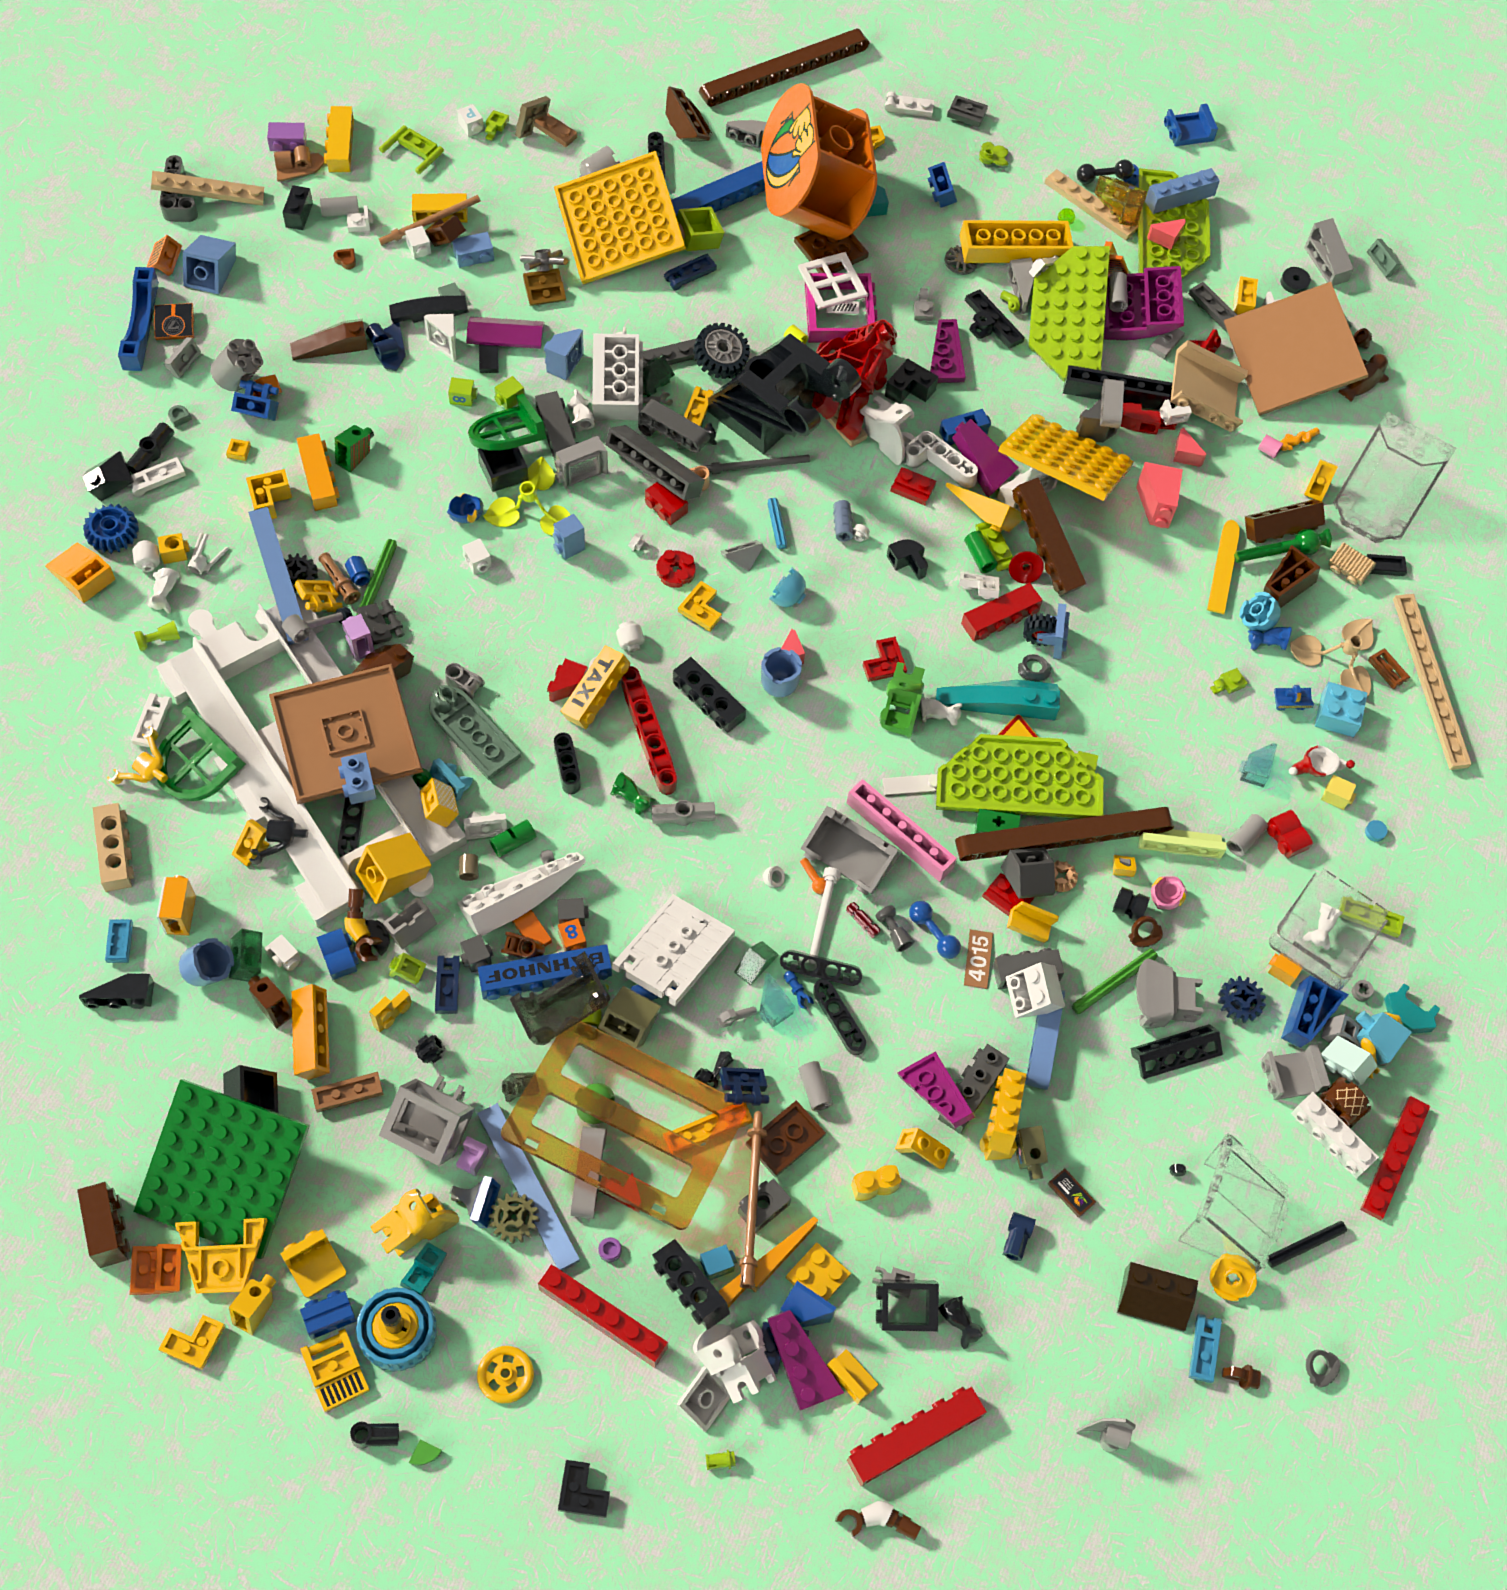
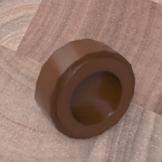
[1353,328,1372,349]

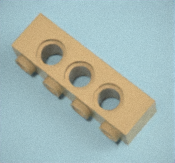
[92,803,134,892]

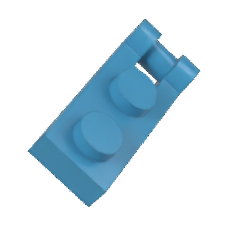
[1188,1313,1222,1383]

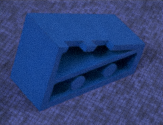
[1281,975,1349,1048]

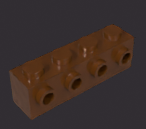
[1245,499,1325,543]

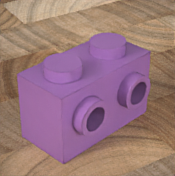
[267,122,307,152]

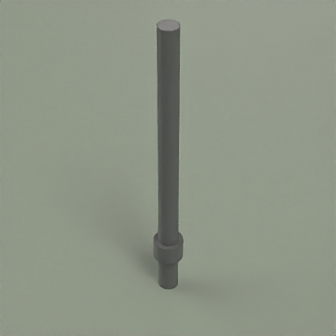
[696,454,810,474]

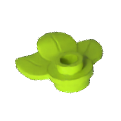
[979,142,1009,166]

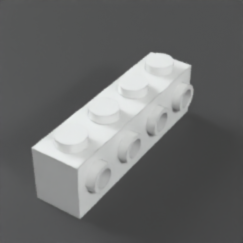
[1291,1092,1379,1179]

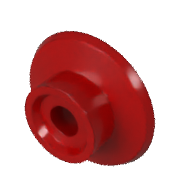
[1009,551,1044,584]

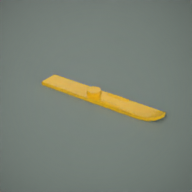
[1207,520,1240,614]

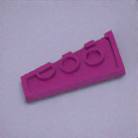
[897,1051,975,1129]

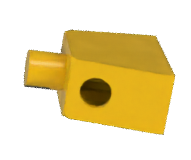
[229,1274,276,1335]

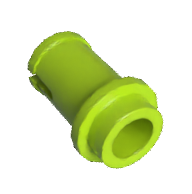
[705,1449,736,1470]

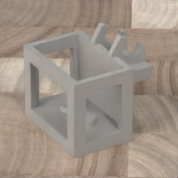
[379,1075,475,1166]

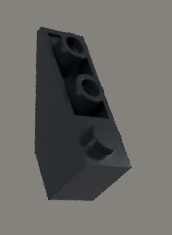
[79,973,154,1009]

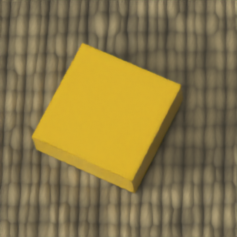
[226,438,251,461]

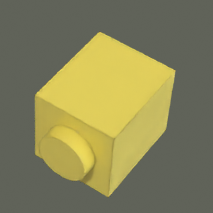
[1321,774,1356,810]

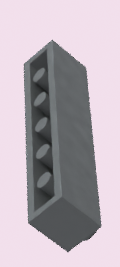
[605,425,705,500]

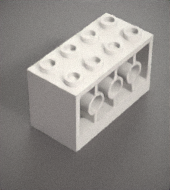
[592,333,643,421]

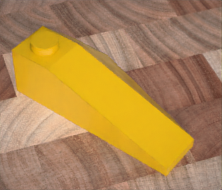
[945,482,1023,533]

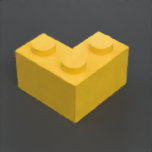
[246,469,292,519]

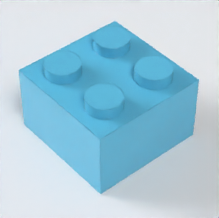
[1315,681,1368,738]

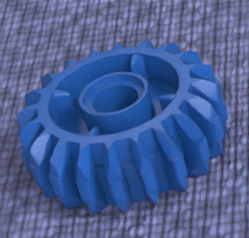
[83,503,139,554]

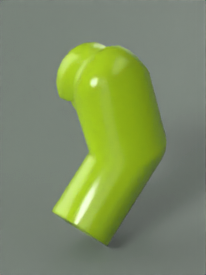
[1000,290,1020,313]

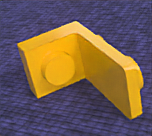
[895,1128,951,1169]

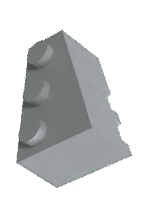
[1304,218,1354,286]

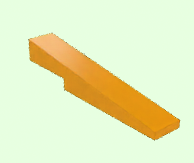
[718,1217,818,1308]

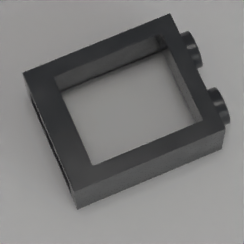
[876,1279,939,1332]

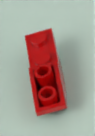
[1121,403,1177,435]

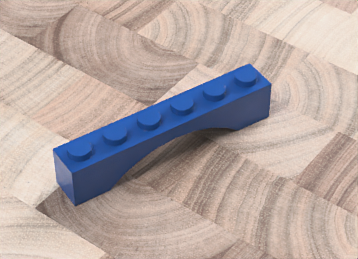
[118,267,159,371]

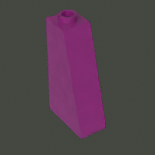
[952,419,1019,498]

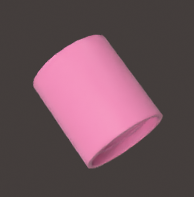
[1258,434,1283,458]

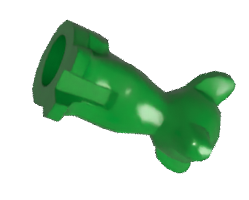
[610,772,656,815]

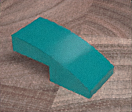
[400,1242,447,1295]

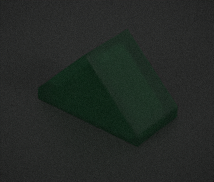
[734,941,778,986]

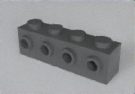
[938,1044,1010,1134]

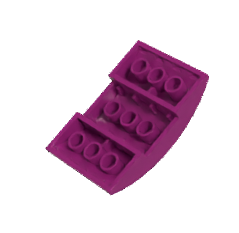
[1104,266,1184,340]

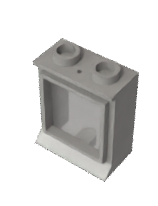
[554,436,608,489]

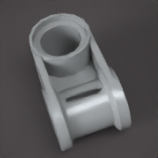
[445,663,485,699]

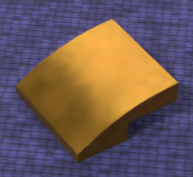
[523,268,566,306]

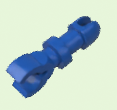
[784,971,814,1009]

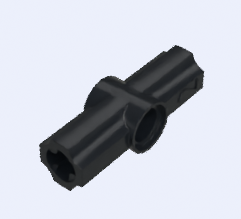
[126,422,175,474]

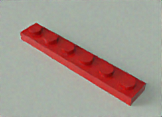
[1360,1096,1430,1221]

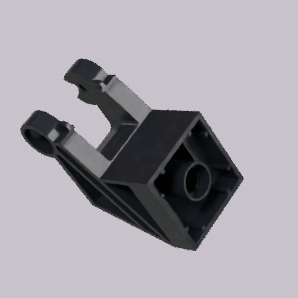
[708,333,861,455]

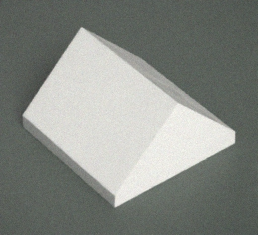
[424,314,456,361]
[676,1366,731,1432]

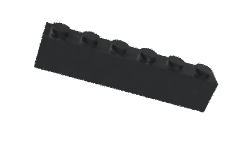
[1063,365,1175,410]

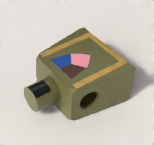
[1015,1125,1048,1181]

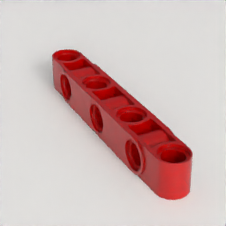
[621,666,677,795]

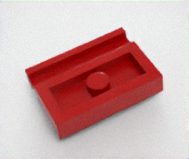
[890,467,937,506]
[982,873,1035,916]

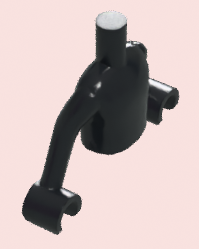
[249,797,308,865]

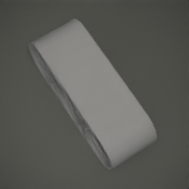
[1100,379,1124,428]

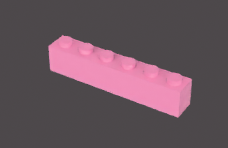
[847,779,957,882]

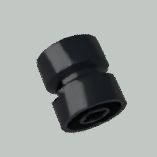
[1112,887,1150,921]

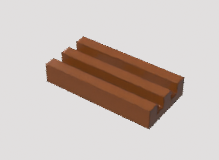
[1368,648,1410,689]

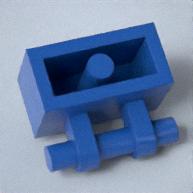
[231,380,279,421]

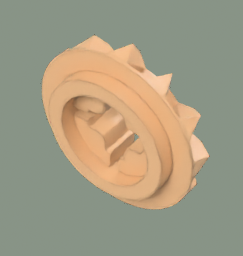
[1054,860,1078,892]

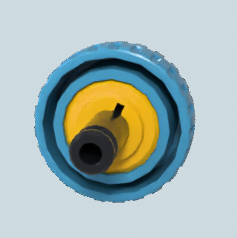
[356,1287,437,1371]

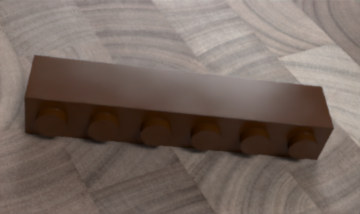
[1012,477,1086,596]

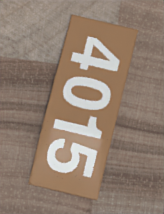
[964,929,993,989]

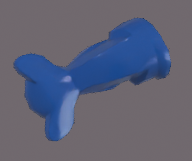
[1248,627,1292,650]

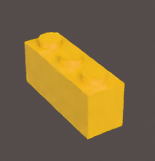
[412,193,468,223]

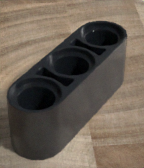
[554,732,581,794]

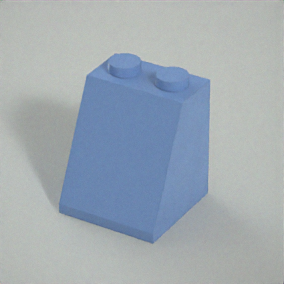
[183,235,236,295]

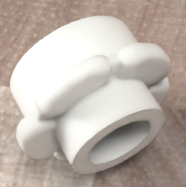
[852,524,870,542]
[628,533,645,551]

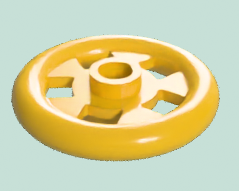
[477,1346,534,1404]

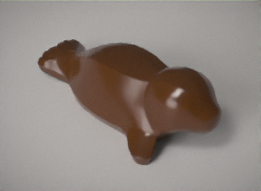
[1338,354,1389,402]

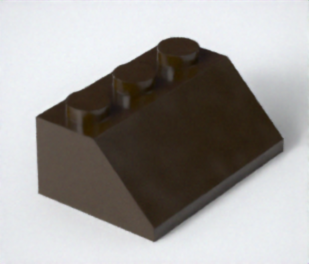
[1117,1262,1198,1332]

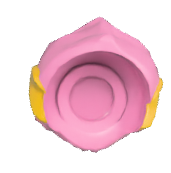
[1151,876,1187,910]

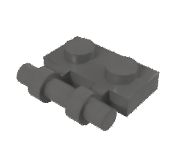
[356,600,405,645]

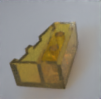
[1095,175,1147,227]

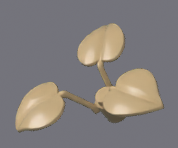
[1290,619,1374,697]

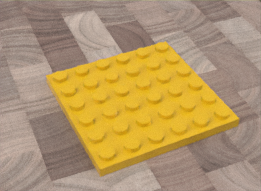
[554,151,686,285]
[998,414,1134,501]

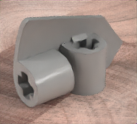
[1076,1418,1136,1453]

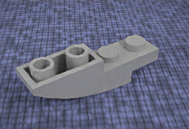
[726,120,767,148]

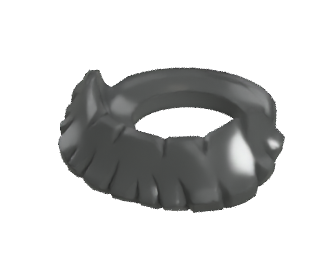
[1018,654,1052,681]
[1306,1349,1341,1388]

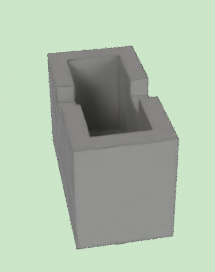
[383,897,437,950]

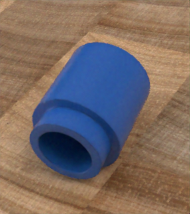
[345,556,370,586]

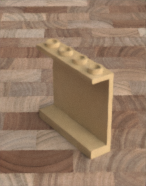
[1170,340,1248,432]

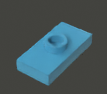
[105,919,133,963]

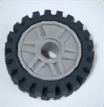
[693,323,750,379]

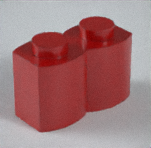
[1267,810,1313,859]

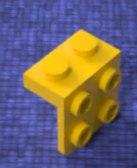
[280,1229,346,1298]

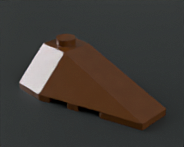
[290,319,368,360]
[352,644,414,680]

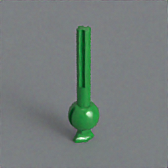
[1234,528,1332,563]

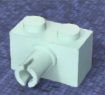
[1321,1036,1378,1086]

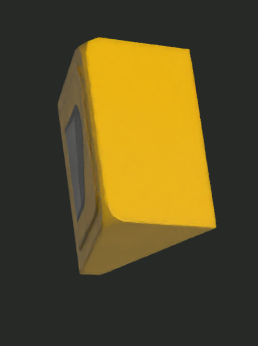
[1113,855,1136,877]

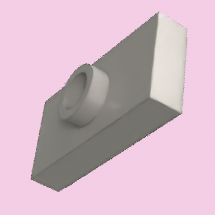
[1149,329,1185,359]

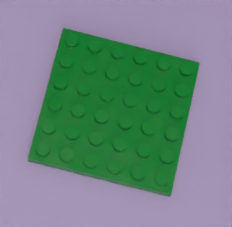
[133,1079,310,1259]

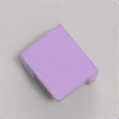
[456,1136,489,1176]

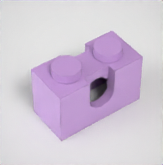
[342,614,374,661]

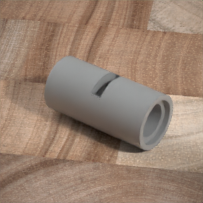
[320,196,359,217]
[1109,272,1128,312]
[1226,814,1268,857]
[798,1061,833,1111]

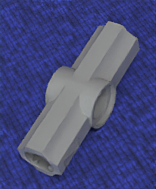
[652,800,716,826]

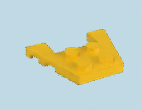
[175,1218,267,1294]

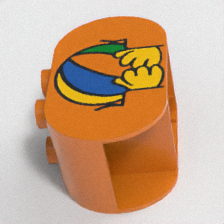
[761,83,877,240]

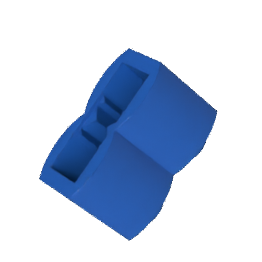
[316,928,359,981]

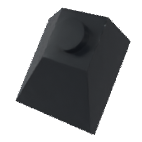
[82,451,134,502]

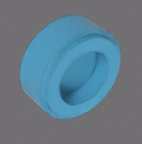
[1365,820,1388,842]

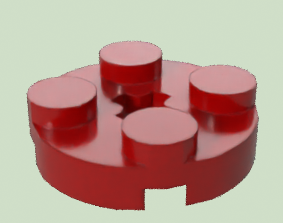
[656,550,696,588]

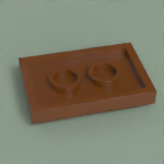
[746,1100,826,1178]

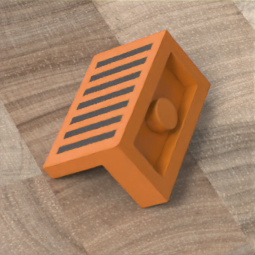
[147,235,182,276]
[1104,241,1130,275]

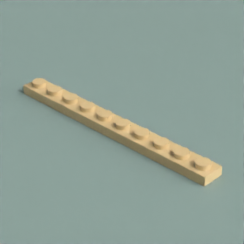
[1393,594,1471,770]

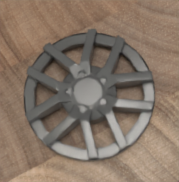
[944,245,978,275]

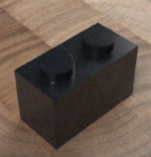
[282,185,313,230]

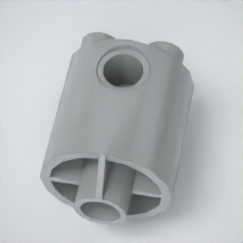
[210,339,263,391]

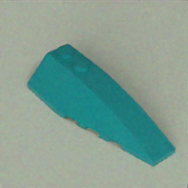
[936,680,1060,721]

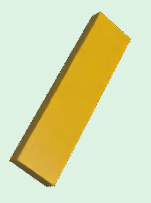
[662,1103,753,1157]

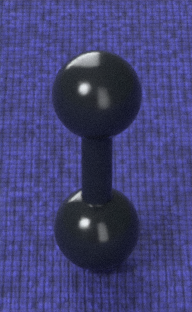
[1076,159,1134,184]

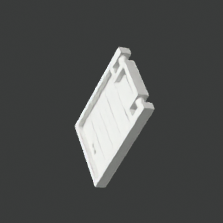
[612,894,735,1007]

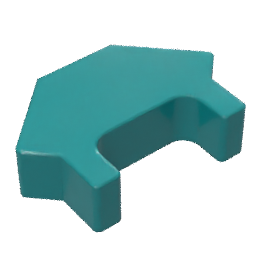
[1384,984,1440,1034]

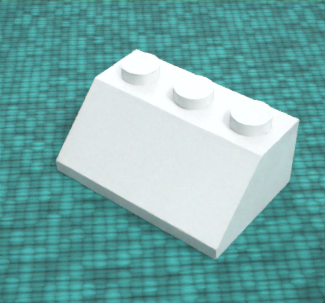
[997,467,1058,510]

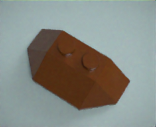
[665,86,713,142]

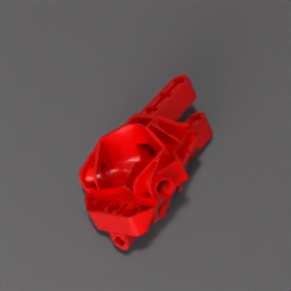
[812,320,897,441]

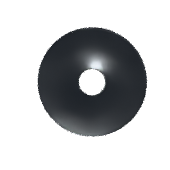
[1280,267,1311,294]

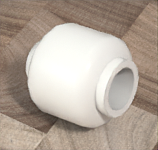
[132,540,160,572]
[616,621,645,652]

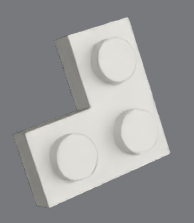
[959,572,999,600]

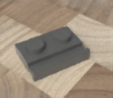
[947,95,988,127]

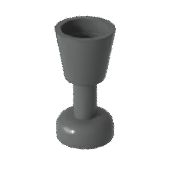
[875,905,915,952]

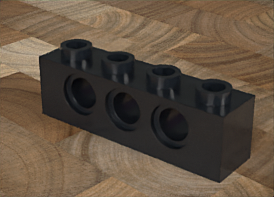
[673,657,746,733]
[652,1239,731,1330]

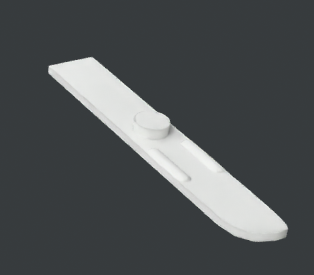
[882,774,937,796]

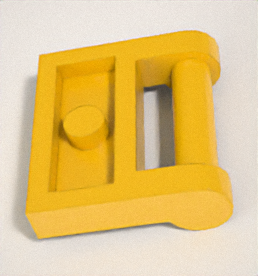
[300,1328,361,1388]

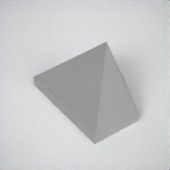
[721,540,763,571]

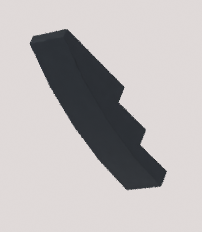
[389,296,469,324]

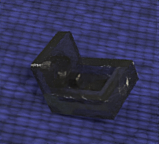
[502,1072,540,1102]

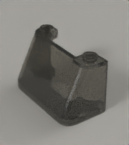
[510,951,610,1045]

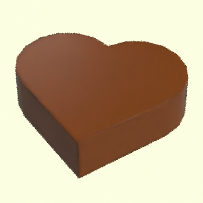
[333,248,356,269]

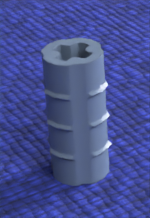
[833,500,853,542]

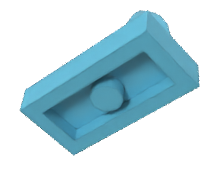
[429,758,473,801]

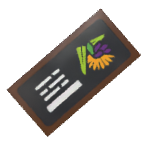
[1048,1168,1096,1218]

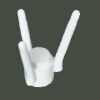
[187,533,229,575]

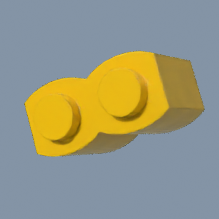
[851,1165,901,1201]

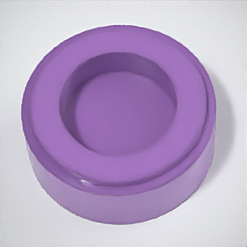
[598,1237,622,1262]

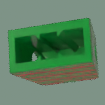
[335,425,374,473]

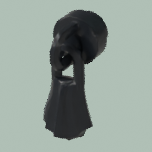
[694,1051,734,1091]

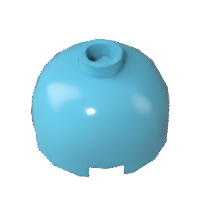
[769,567,806,608]
[1239,592,1281,632]

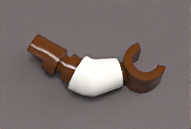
[835,1501,921,1540]

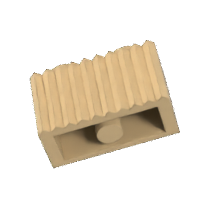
[1328,542,1376,585]

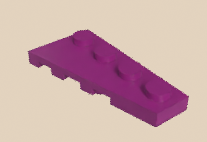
[930,319,966,383]
[767,1310,844,1410]

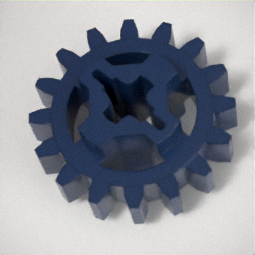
[1218,976,1266,1023]

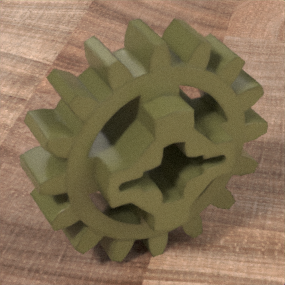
[489,1192,540,1244]

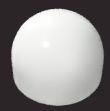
[763,866,785,887]

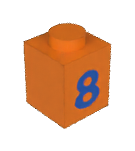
[558,919,587,952]

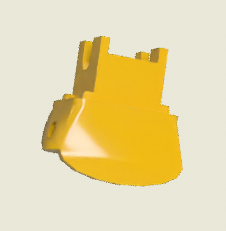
[370,1189,459,1256]

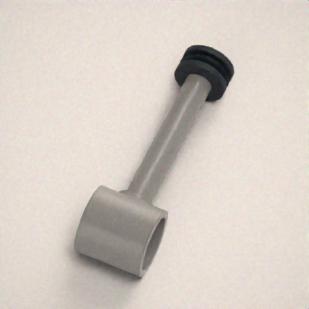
[282,607,352,643]

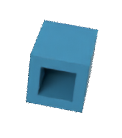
[700,1244,737,1281]

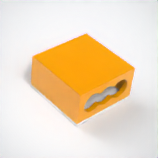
[157,875,196,936]

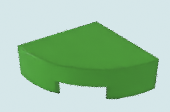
[409,1440,442,1466]

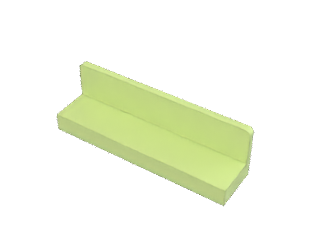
[1139,829,1226,859]

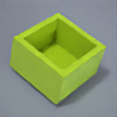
[677,207,725,251]

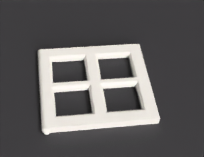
[798,252,868,310]

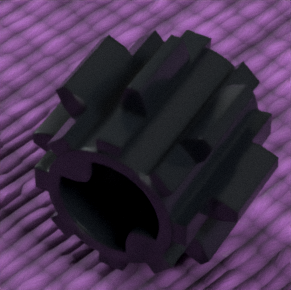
[415,1035,445,1063]

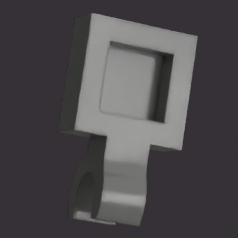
[914,288,933,321]

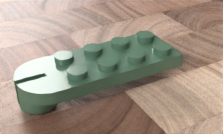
[429,685,521,780]

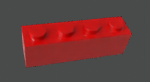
[961,583,1043,642]

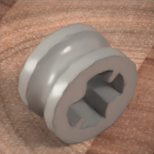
[1351,980,1374,1002]

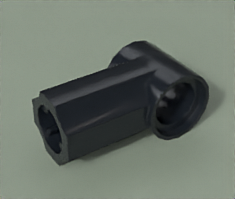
[350,1421,399,1449]

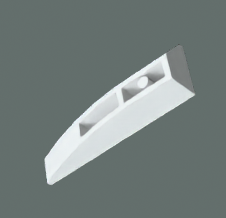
[457,852,586,936]

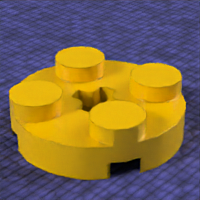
[1210,1253,1257,1301]

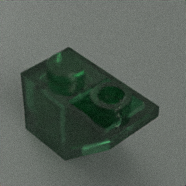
[643,355,675,397]

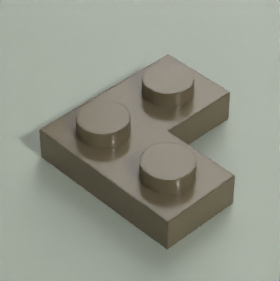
[515,96,551,139]

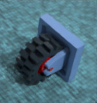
[1023,603,1070,659]

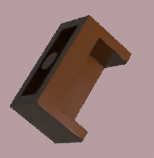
[425,215,466,247]

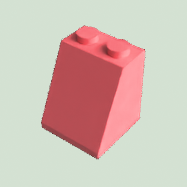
[1136,462,1183,528]

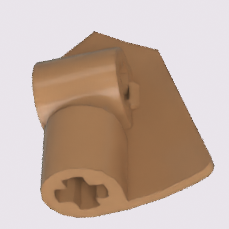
[274,145,324,182]

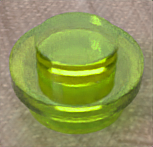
[1057,208,1075,225]

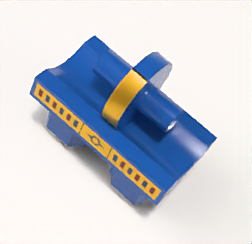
[1274,685,1314,710]

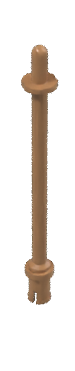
[739,1111,767,1289]

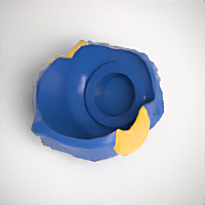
[447,493,484,523]

